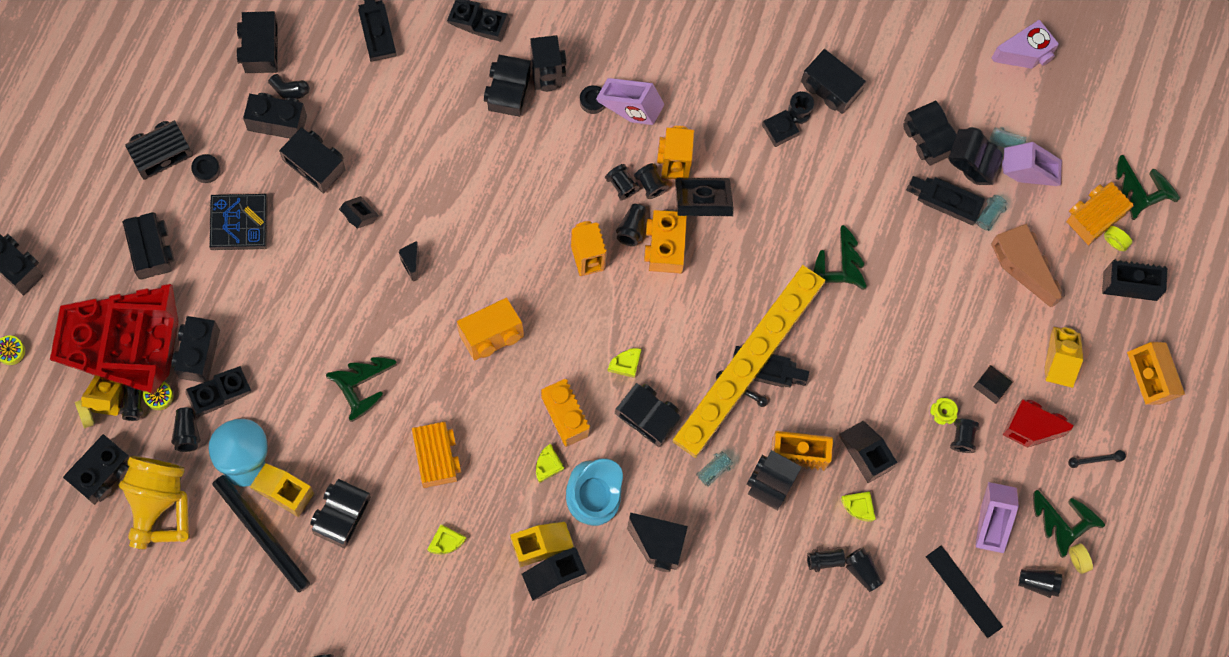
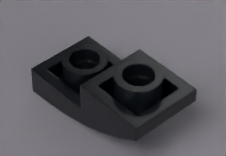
[447,0,510,42]
[185,366,251,418]

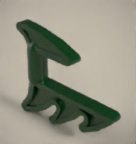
[1116,155,1180,220]
[813,225,867,290]
[326,357,397,422]
[1033,490,1105,558]

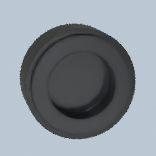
[580,85,605,114]
[191,154,220,183]

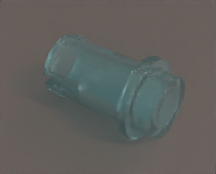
[989,127,1026,148]
[976,195,1007,231]
[696,451,733,487]

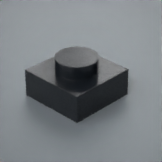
[762,109,800,147]
[339,196,379,229]

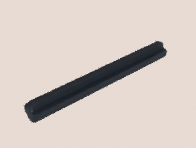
[212,475,310,593]

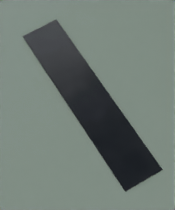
[925,546,1003,639]

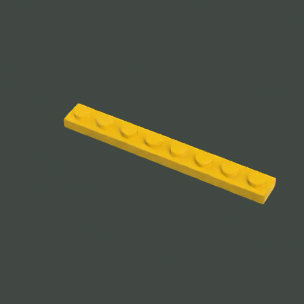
[673,265,826,458]

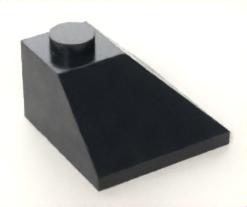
[627,512,688,572]

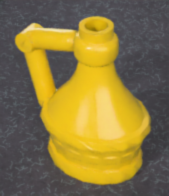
[119,456,190,549]

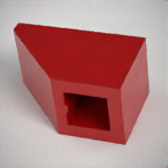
[1002,399,1074,448]

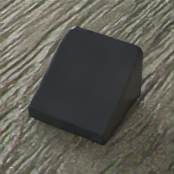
[399,241,419,281]
[973,365,1013,404]

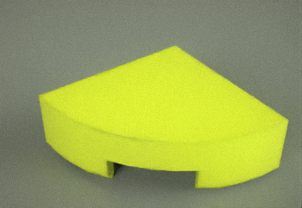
[607,348,641,378]
[536,444,564,484]
[841,492,876,522]
[427,524,467,555]

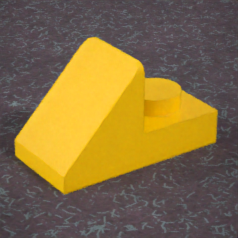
[81,376,124,416]

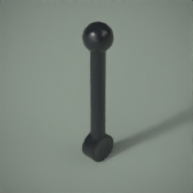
[716,371,768,407]
[1068,450,1126,468]

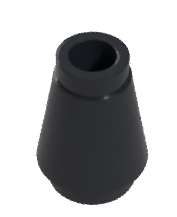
[616,204,647,246]
[171,407,201,452]
[845,547,883,592]
[1018,569,1062,598]

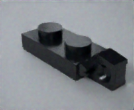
[358,0,397,62]
[906,176,985,226]
[733,346,810,388]

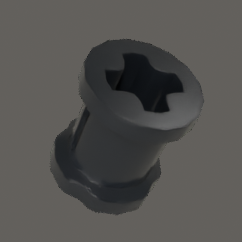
[788,91,814,124]
[634,163,669,199]
[605,164,640,201]
[950,418,980,453]

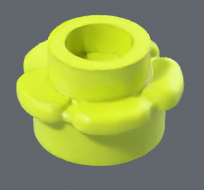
[930,398,958,425]

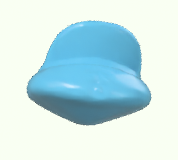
[209,419,268,487]
[566,459,623,526]

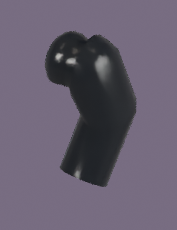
[268,74,310,99]

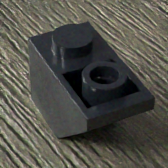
[839,421,898,483]
[521,546,587,601]

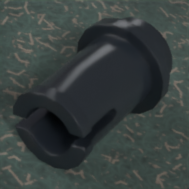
[119,385,143,421]
[807,549,845,572]

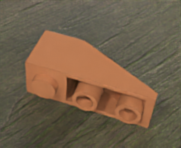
[991,224,1062,307]

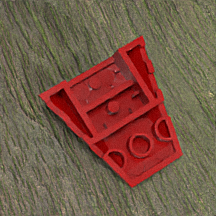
[50,284,179,394]

